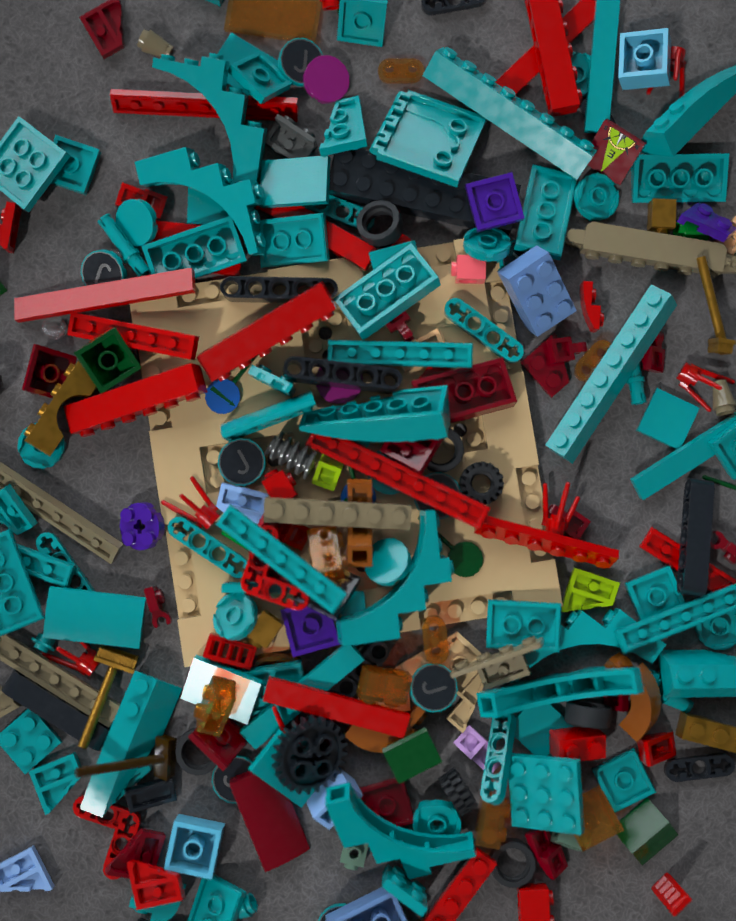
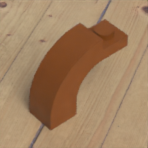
[347,479,372,567]
[604,652,661,742]
[344,704,427,753]

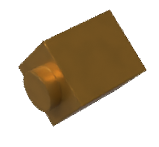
[647,198,677,234]
[247,609,284,649]

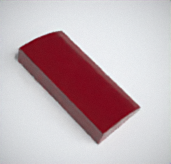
[411,357,517,424]
[229,771,310,872]

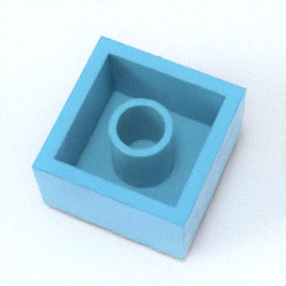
[618,28,671,90]
[164,814,225,880]

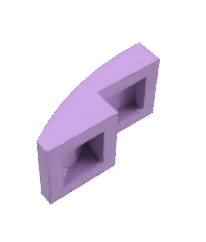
[453,725,501,773]

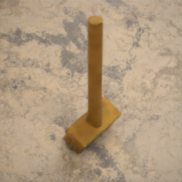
[696,256,736,355]
[78,645,139,749]

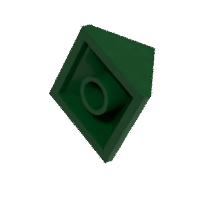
[74,327,142,394]
[382,727,442,784]
[611,797,678,866]

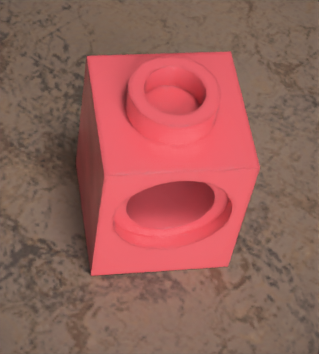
[451,255,486,284]

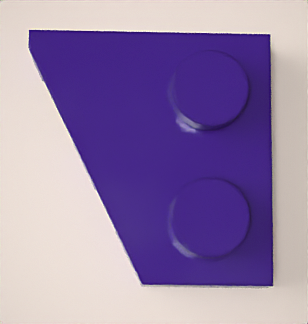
[677,202,736,243]

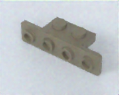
[450,636,544,690]

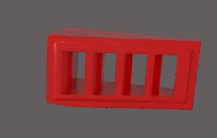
[203,632,257,670]
[651,873,692,917]

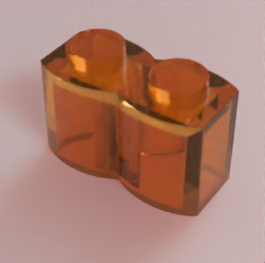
[356,665,413,708]

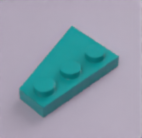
[319,95,367,157]

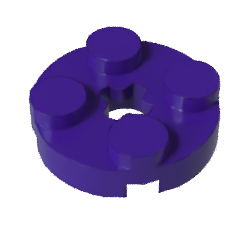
[120,502,165,550]

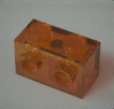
[307,526,348,581]
[193,675,237,737]
[474,792,511,850]

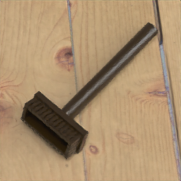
[75,734,177,781]

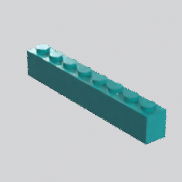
[422,47,597,180]
[545,284,677,464]

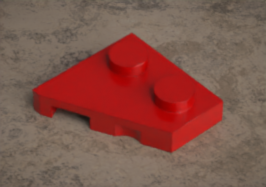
[127,859,186,910]

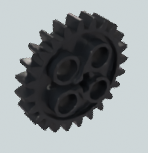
[271,715,348,795]

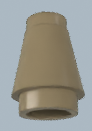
[137,29,174,57]
[712,380,736,416]

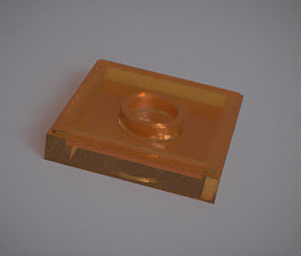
[574,785,624,852]

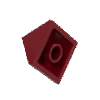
[22,344,77,402]

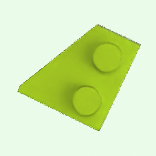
[561,567,620,612]

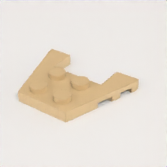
[393,631,484,733]

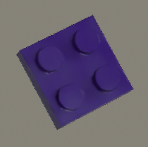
[465,172,524,232]
[280,605,339,657]

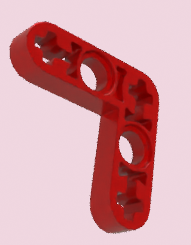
[241,525,311,610]
[73,794,141,880]

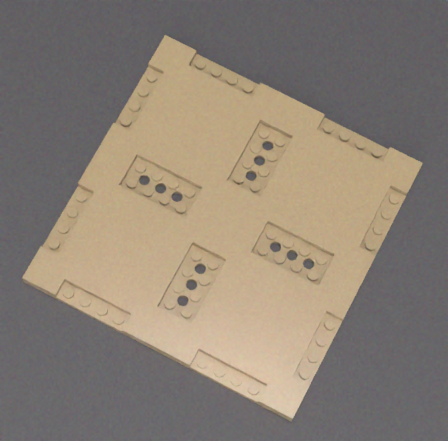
[130,238,563,667]

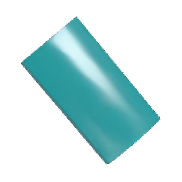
[631,153,729,203]
[141,216,247,279]
[333,243,441,341]
[220,391,318,442]
[43,586,146,649]

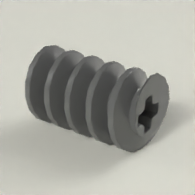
[264,431,317,480]

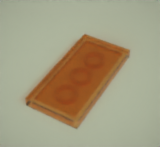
[224,0,322,44]

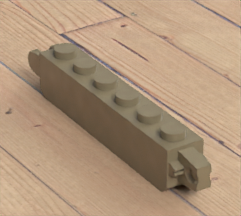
[564,222,736,279]

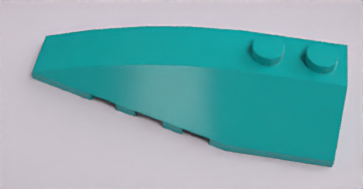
[641,65,736,157]
[299,385,450,442]
[658,650,736,698]
[80,671,183,817]

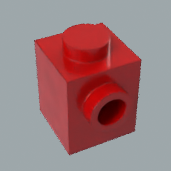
[262,468,298,498]

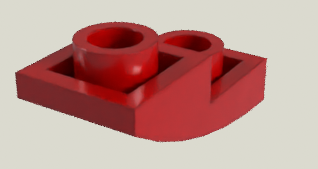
[580,281,604,332]

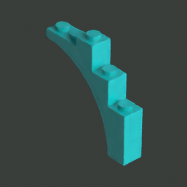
[152,53,267,184]
[135,147,266,256]
[336,509,454,647]
[515,608,667,682]
[476,666,644,718]
[325,782,476,879]

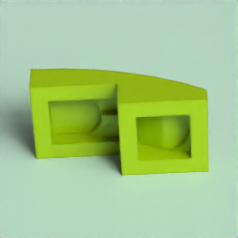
[311,454,344,492]

